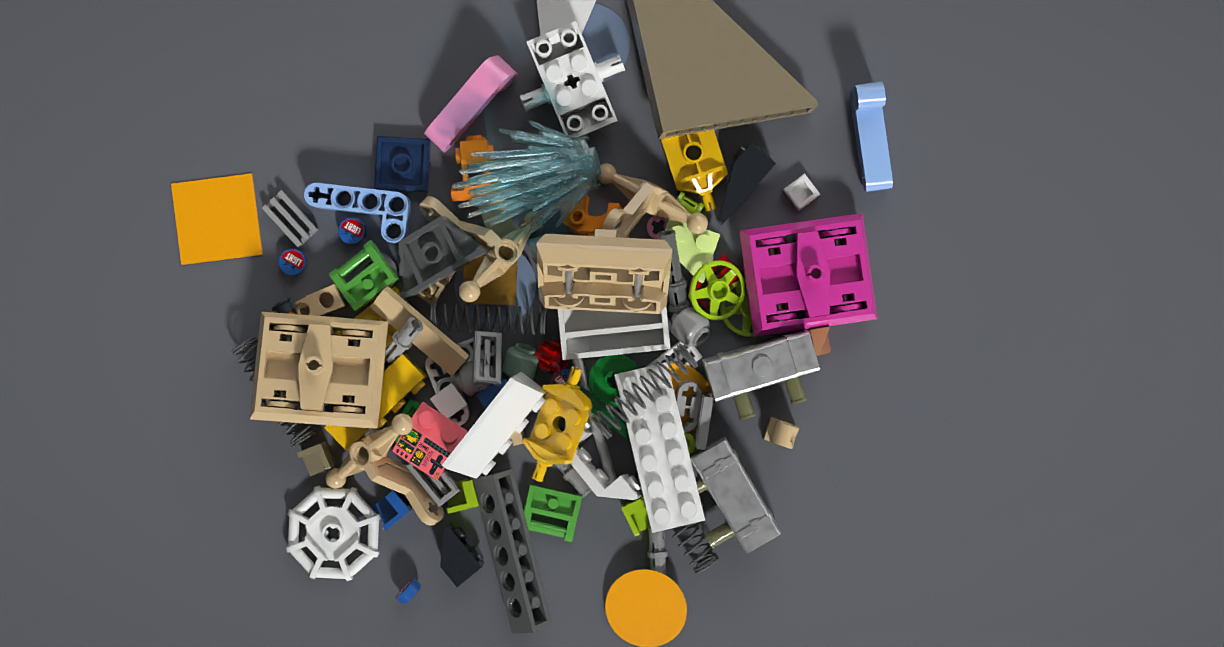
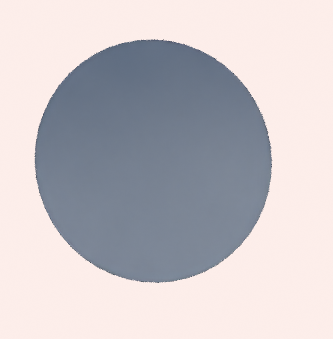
[568,4,630,83]
[454,254,536,326]

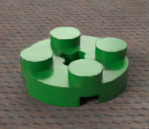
[588,354,639,407]

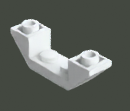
[565,420,643,500]

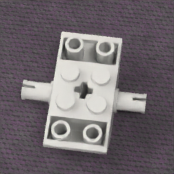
[520,21,625,142]

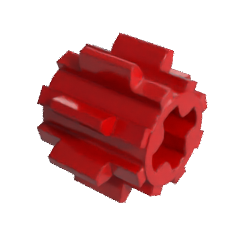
[535,339,569,374]

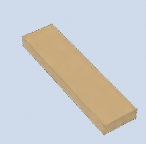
[370,286,470,376]

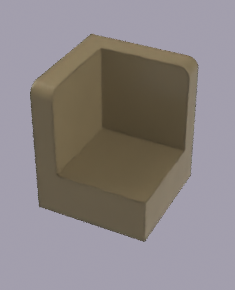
[296,441,336,476]

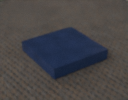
[374,136,431,193]

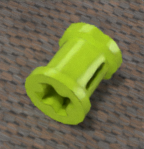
[676,191,704,214]

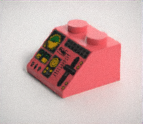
[392,402,468,481]

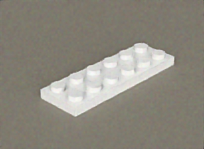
[615,362,705,533]

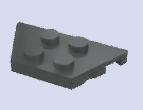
[399,216,488,300]

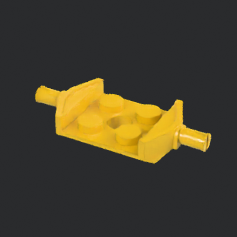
[661,130,728,212]
[522,366,592,482]

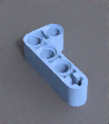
[850,81,893,192]
[304,183,412,244]

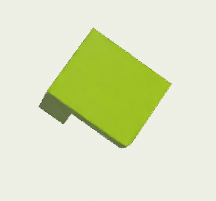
[445,478,479,514]
[621,496,651,537]

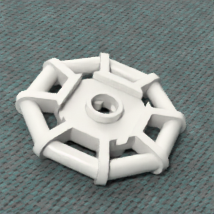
[285,485,381,581]

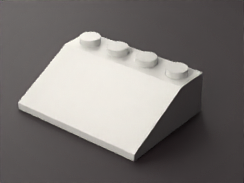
[442,372,546,479]

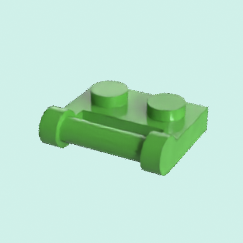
[329,240,399,311]
[524,484,582,542]

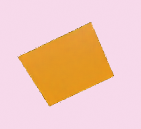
[171,173,263,265]

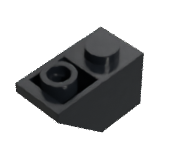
[440,523,484,587]

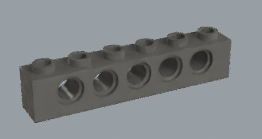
[473,468,552,634]

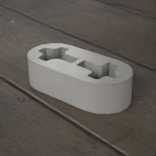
[675,380,702,432]

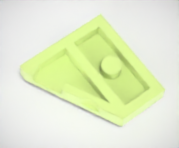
[665,219,720,283]

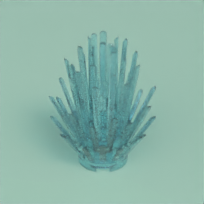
[453,121,601,235]

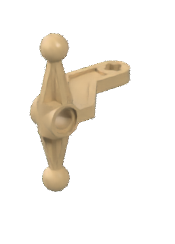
[596,163,708,238]
[419,196,545,302]
[325,414,444,526]

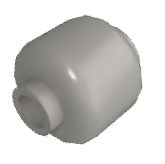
[670,307,710,347]
[455,359,494,397]

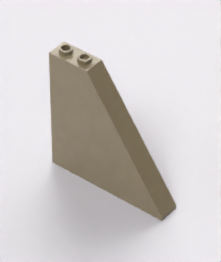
[627,0,818,139]

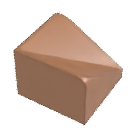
[808,326,831,356]

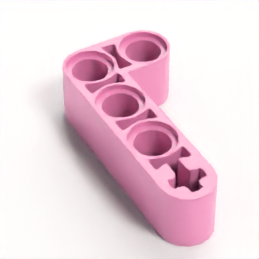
[424,55,518,152]

